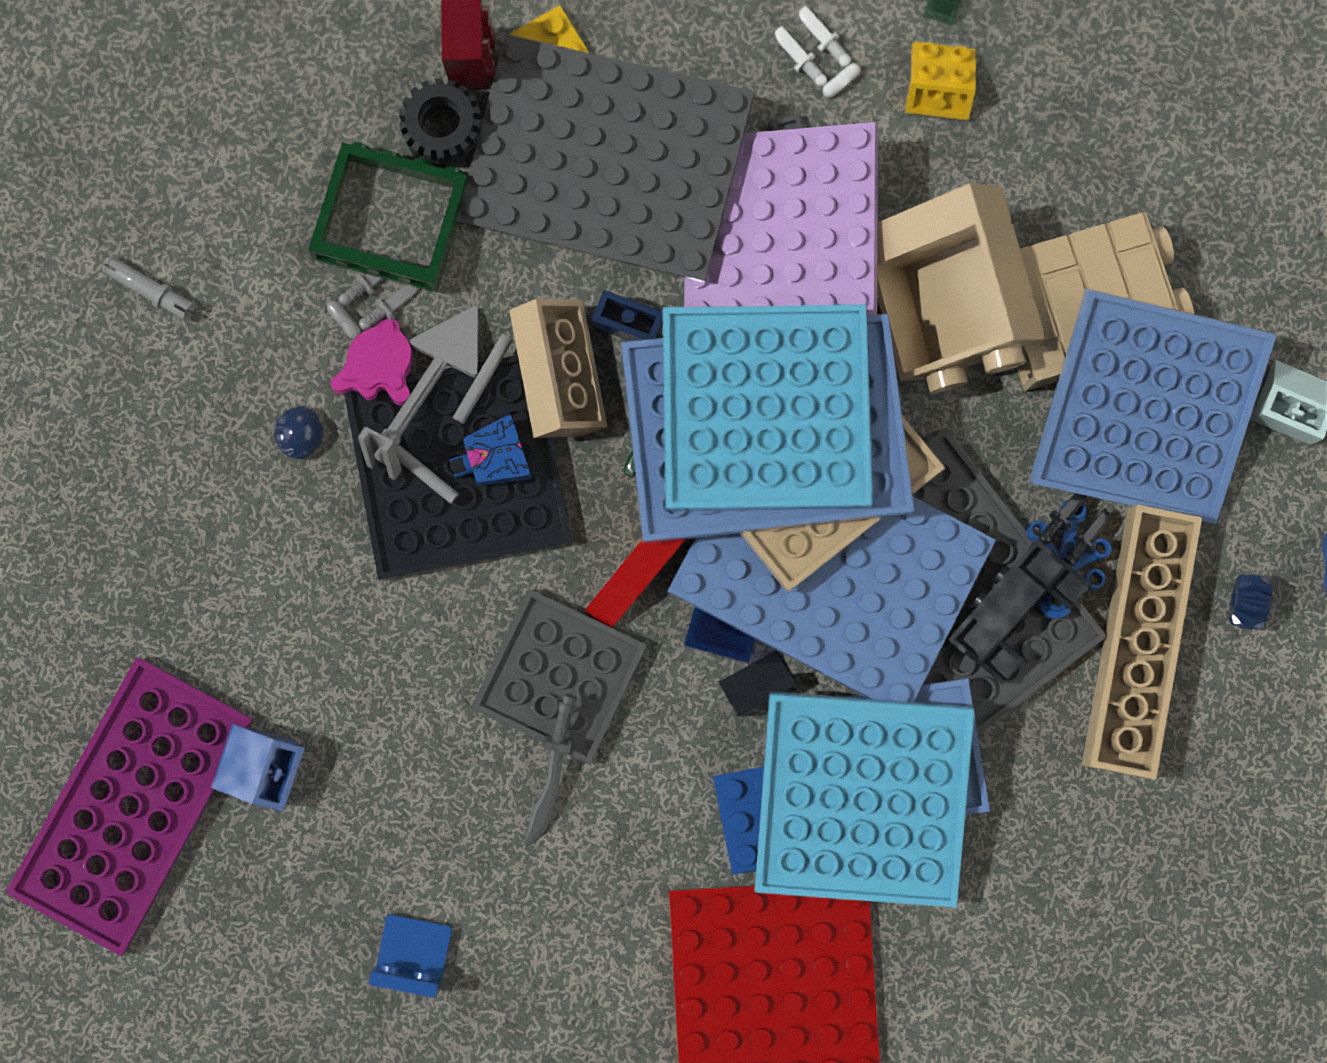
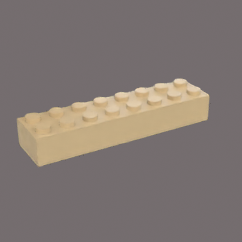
[1081,505,1202,780]

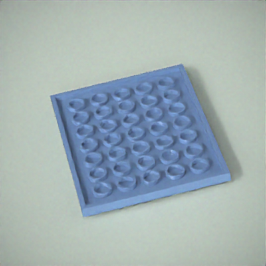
[621,314,914,543]
[667,496,996,702]

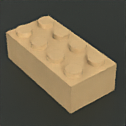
[509,299,607,438]

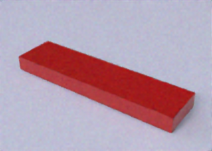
[585,539,686,628]

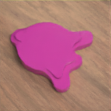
[330,319,413,405]

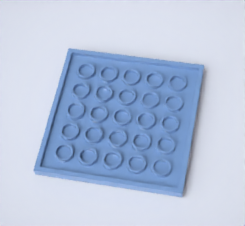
[1029,288,1277,524]

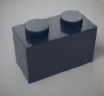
[592,289,663,342]

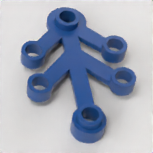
[1026,499,1112,619]

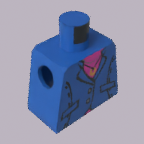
[449,415,532,486]

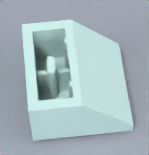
[1250,360,1327,445]

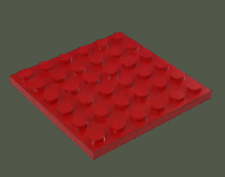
[669,885,880,1063]

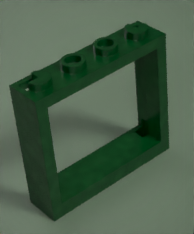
[308,142,468,293]

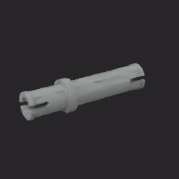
[102,255,196,321]

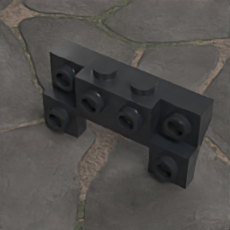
[948,539,1092,685]

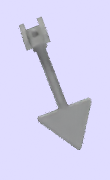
[358,306,478,480]

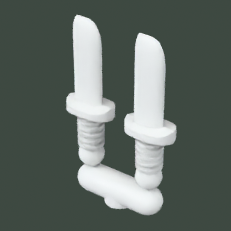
[775,6,861,98]

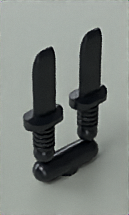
[1031,493,1111,567]

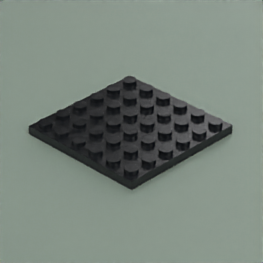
[344,355,572,581]

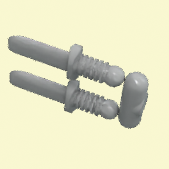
[327,254,420,339]

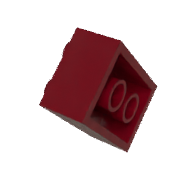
[441,0,496,91]

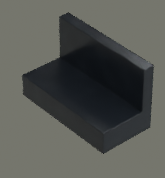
[718,651,797,717]

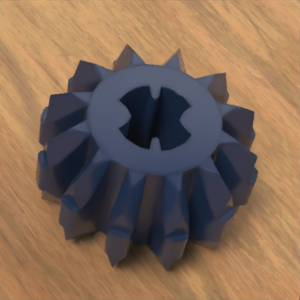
[1228,574,1273,630]

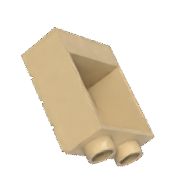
[877,183,1044,394]
[1017,212,1194,392]

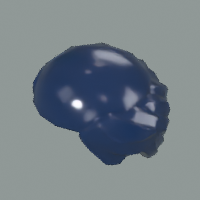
[273,406,323,460]

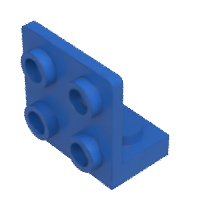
[368,914,452,998]

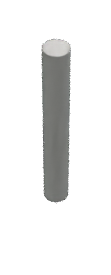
[453,334,513,424]
[381,433,459,504]

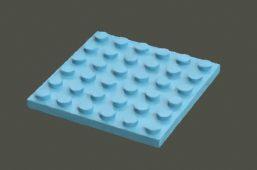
[663,304,872,510]
[755,692,974,908]

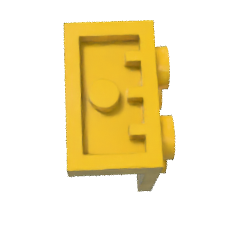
[905,42,976,120]

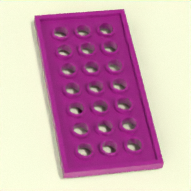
[5,657,254,957]

